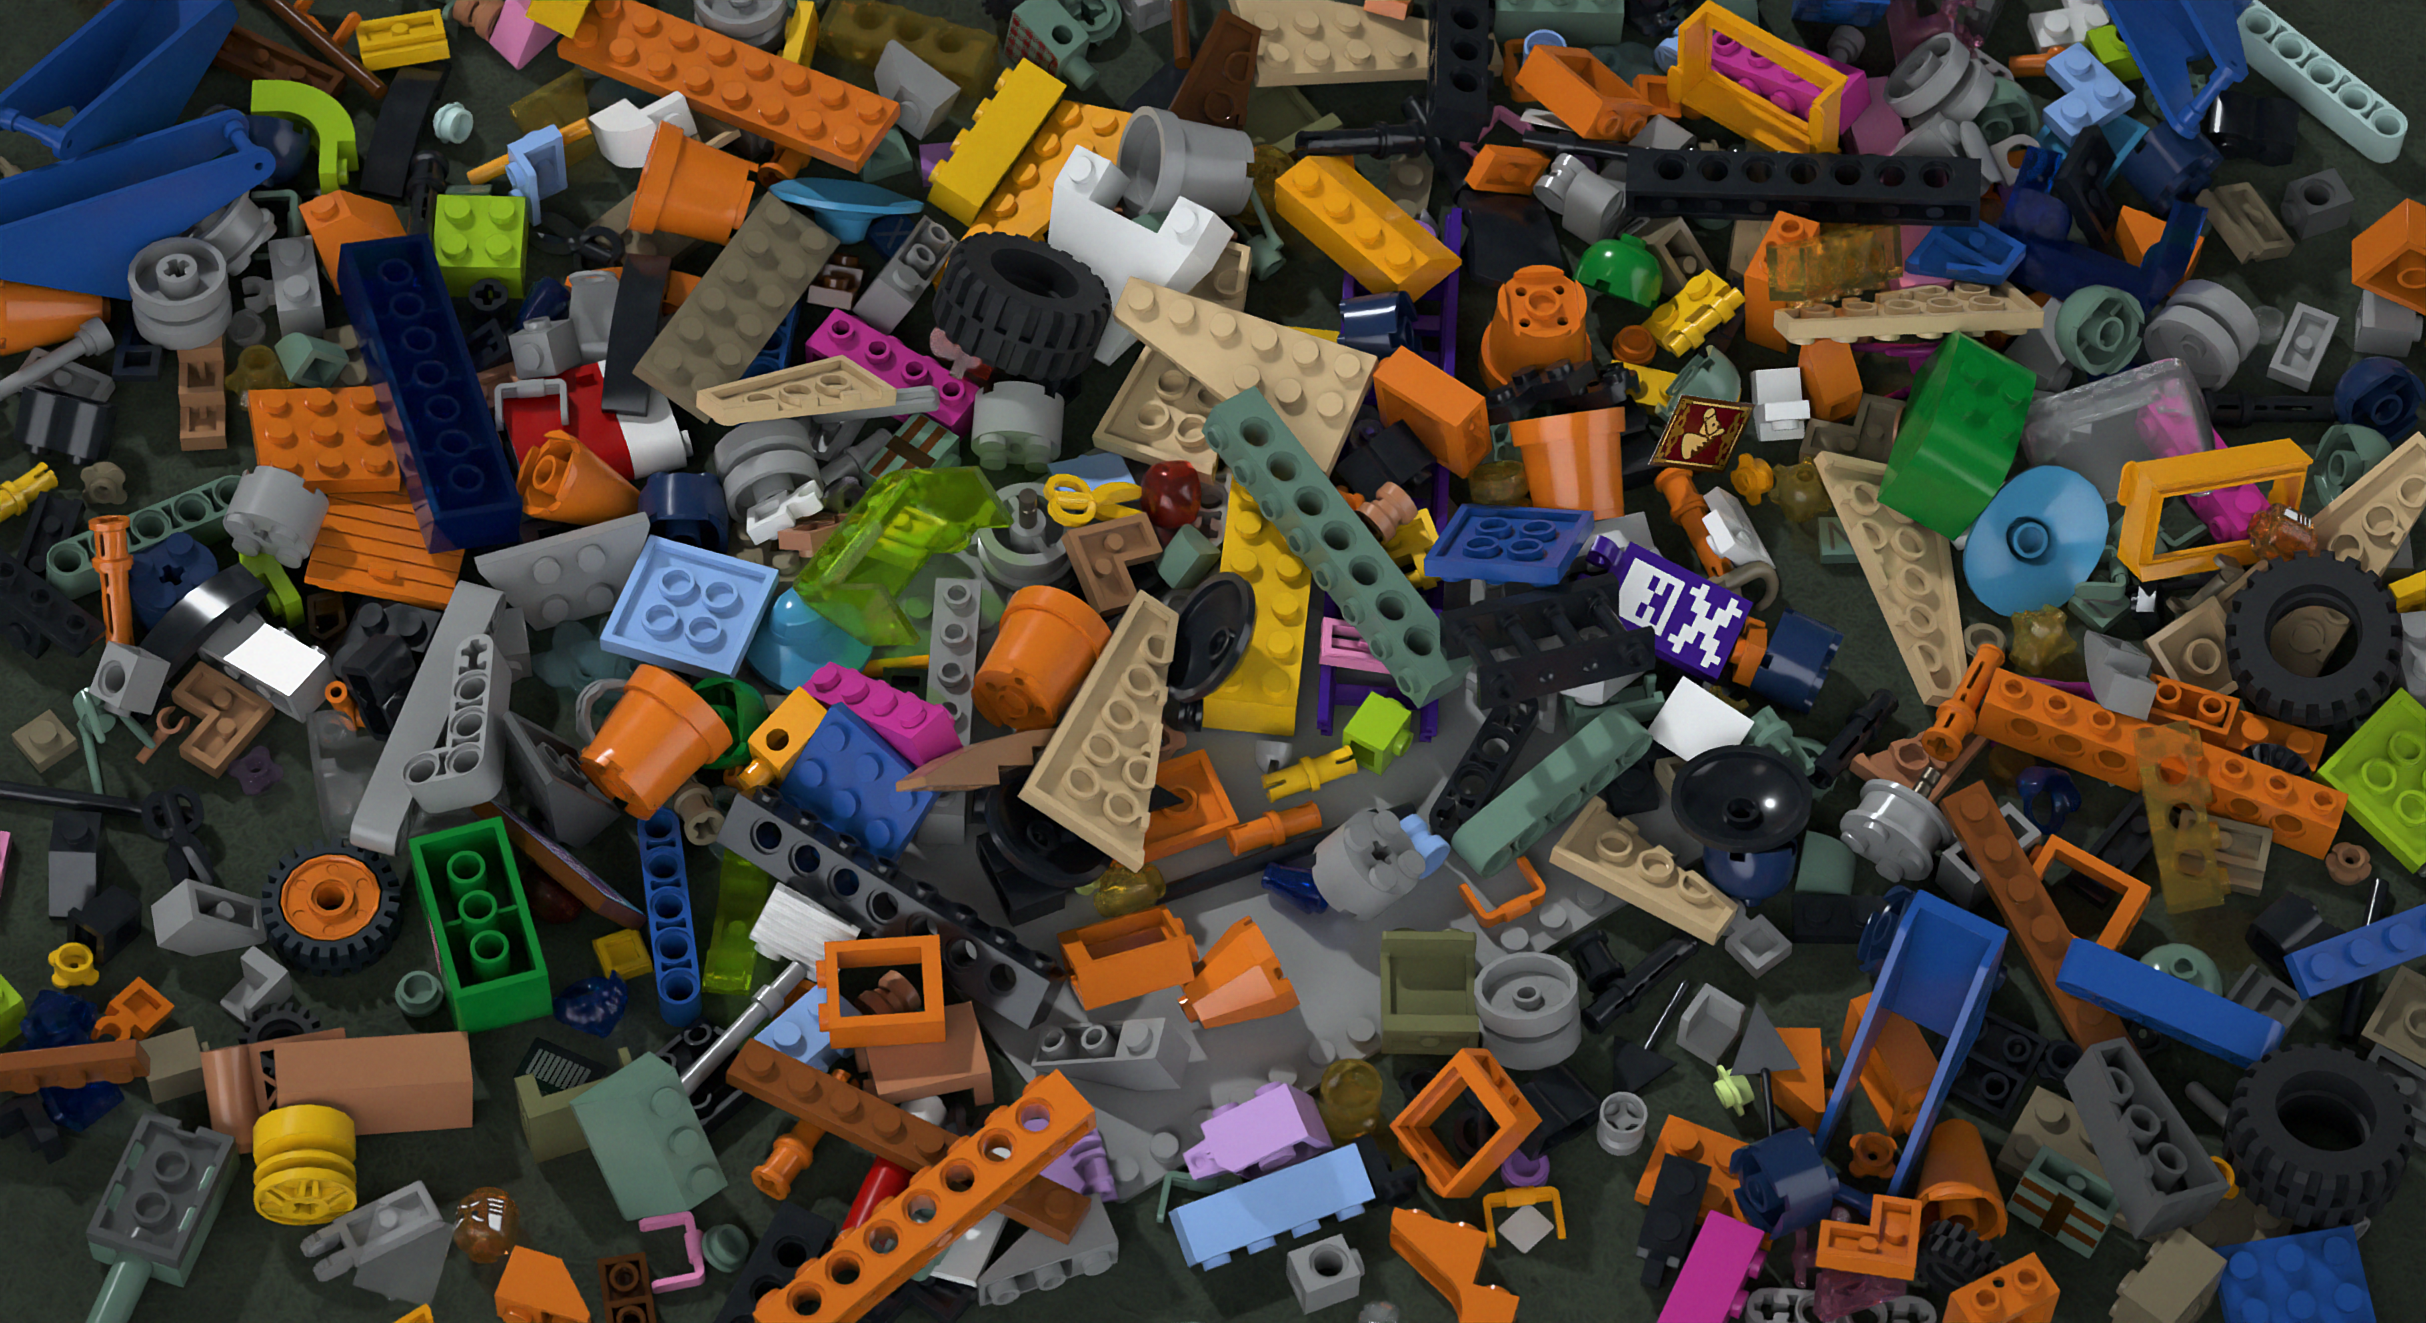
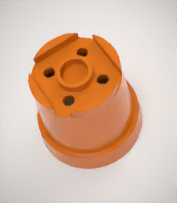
[627,120,759,246]
[1478,265,1592,391]
[1508,406,1626,521]
[971,585,1112,734]
[578,664,733,820]

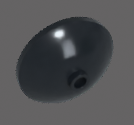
[1166,572,1257,703]
[1671,745,1812,854]
[985,766,1113,888]

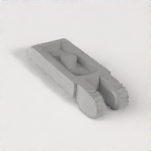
[300,1180,444,1282]

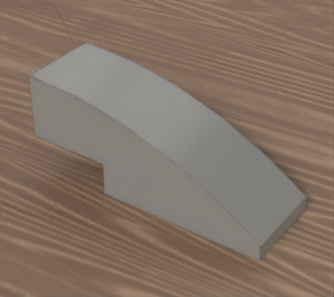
[2084,630,2158,721]

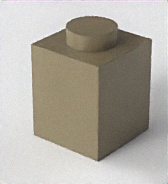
[138,1026,210,1104]

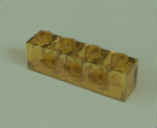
[818,0,998,101]
[1766,224,1903,309]
[2131,720,2231,916]

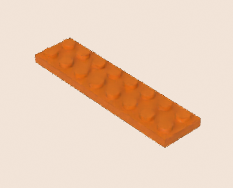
[557,0,901,174]

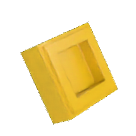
[592,929,653,986]

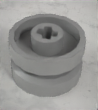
[693,0,788,53]
[1883,32,1995,130]
[127,237,233,350]
[2143,279,2260,392]
[713,418,825,523]
[1474,952,1582,1070]

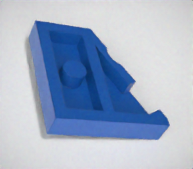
[1904,219,2027,286]

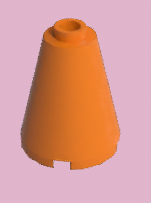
[0,280,111,357]
[516,430,640,526]
[1914,1119,2008,1242]

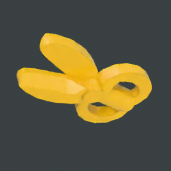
[1042,474,1143,528]

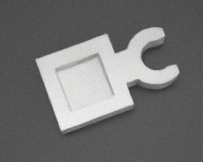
[747,480,823,545]

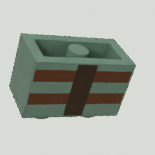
[862,413,961,510]
[2006,1144,2120,1259]

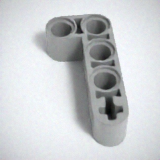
[1562,114,1697,245]
[400,634,512,814]

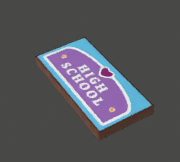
[470,799,648,931]

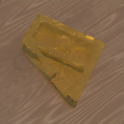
[509,66,596,168]

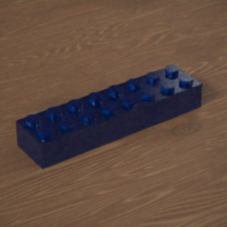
[336,233,523,554]

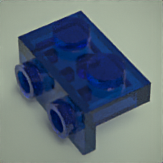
[18,1020,125,1133]

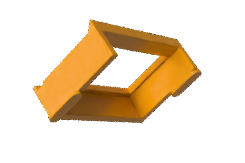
[1667,0,1849,154]
[2117,438,2313,582]

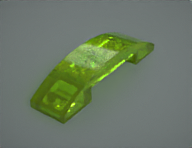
[702,847,770,996]

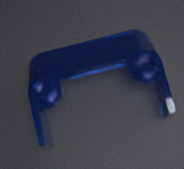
[1998,145,2209,318]

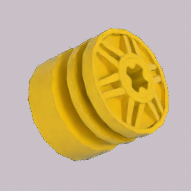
[253,1104,357,1226]

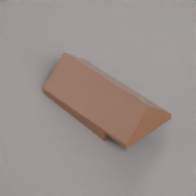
[273,1031,473,1135]

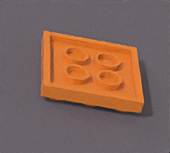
[247,386,401,494]

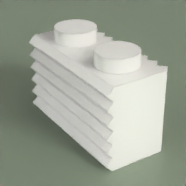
[749,882,860,982]

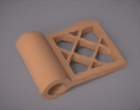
[200,1027,346,1154]

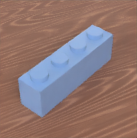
[1168,1143,1376,1271]

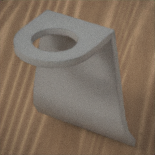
[1960,121,2043,189]
[569,270,620,368]

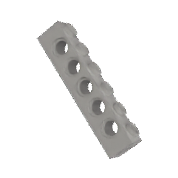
[918,578,982,845]

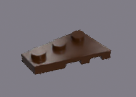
[1168,8,1261,131]

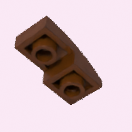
[807,252,870,310]
[597,1252,656,1323]

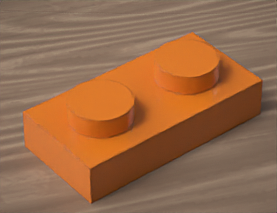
[1464,144,1551,195]

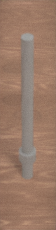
[680,961,807,1097]

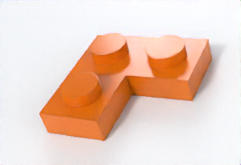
[1815,1194,1922,1281]

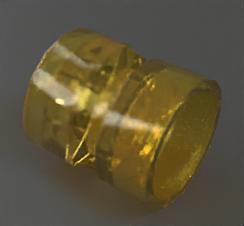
[1232,144,1295,225]
[1467,460,1532,507]
[1319,1058,1383,1144]

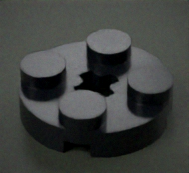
[1552,362,1642,415]

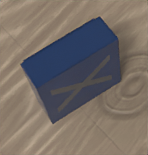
[865,214,915,263]

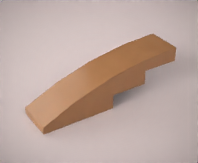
[177,332,227,451]
[896,728,1057,792]

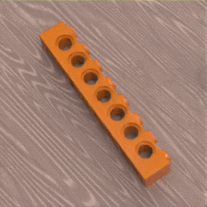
[1973,667,2349,861]
[752,1069,1097,1323]

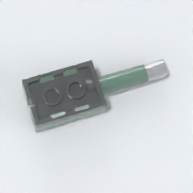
[85,1109,241,1323]

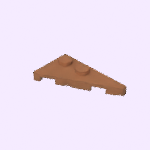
[1849,711,1990,804]

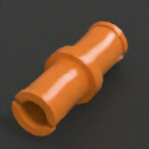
[1225,800,1322,857]

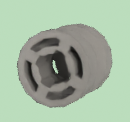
[1533,153,1588,215]
[1596,1092,1648,1156]

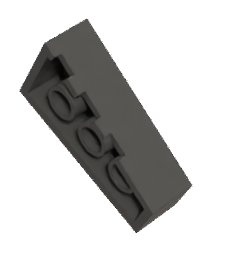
[2064,1036,2231,1240]

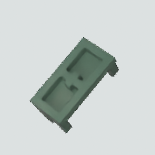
[1560,674,1665,738]

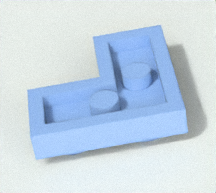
[2041,41,2136,147]

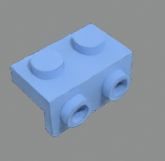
[505,124,568,227]
[753,985,863,1073]

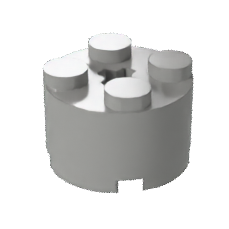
[971,381,1065,473]
[223,466,329,568]
[1312,810,1426,921]

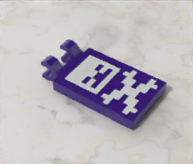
[1577,535,1753,685]

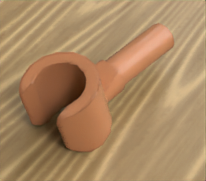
[135,706,190,765]

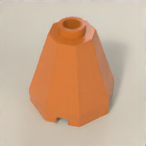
[1177,915,1300,1029]

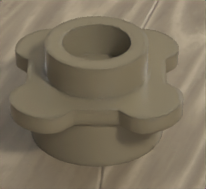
[80,462,128,504]

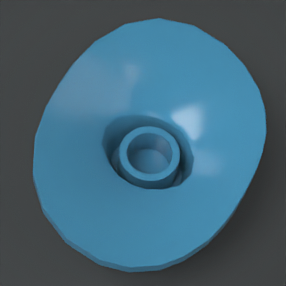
[767,178,924,245]
[1963,465,2109,620]
[744,571,874,695]

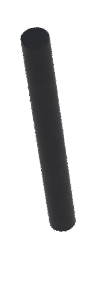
[2336,878,2390,1044]

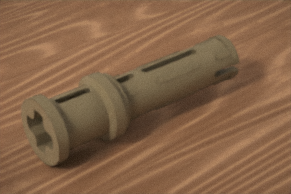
[672,773,725,845]

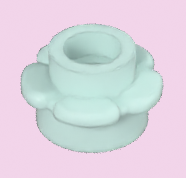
[433,102,473,144]

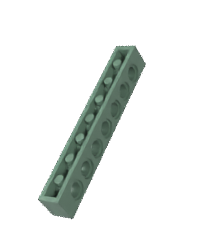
[1201,385,1473,709]

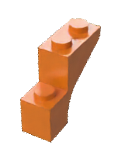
[1389,1207,1520,1323]

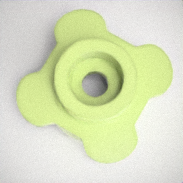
[1713,1065,1754,1117]

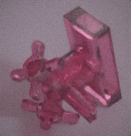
[1886,0,1984,66]
[1791,1207,1907,1323]

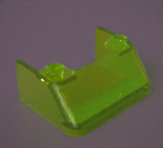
[793,466,1015,646]

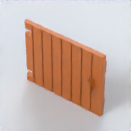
[304,464,483,611]

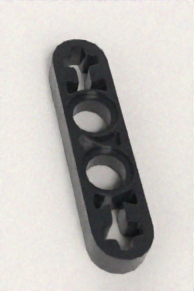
[1429,697,1539,845]

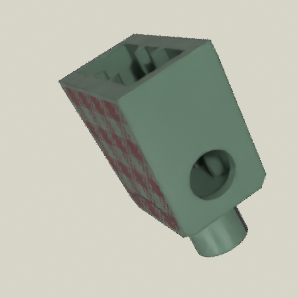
[1003,0,1099,91]

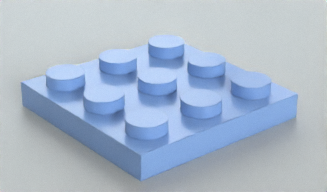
[600,534,780,679]

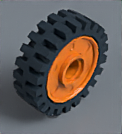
[261,837,404,978]

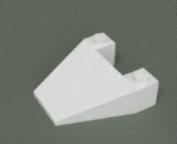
[1047,145,1234,366]

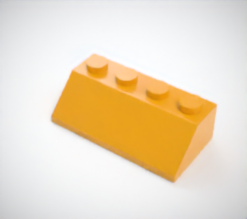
[1275,156,1462,303]

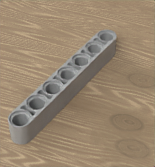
[350,580,507,857]

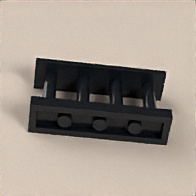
[1439,572,1655,710]

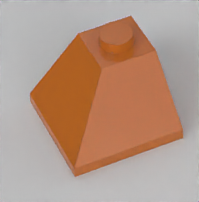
[298,189,419,295]

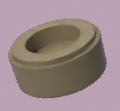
[1963,623,2006,665]

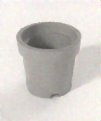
[1116,106,1254,220]

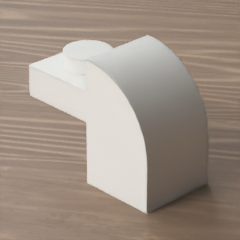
[588,90,698,168]
[1749,367,1810,441]

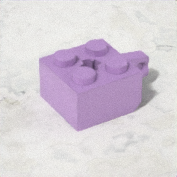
[1183,1081,1334,1182]

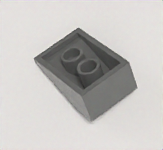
[502,710,622,849]

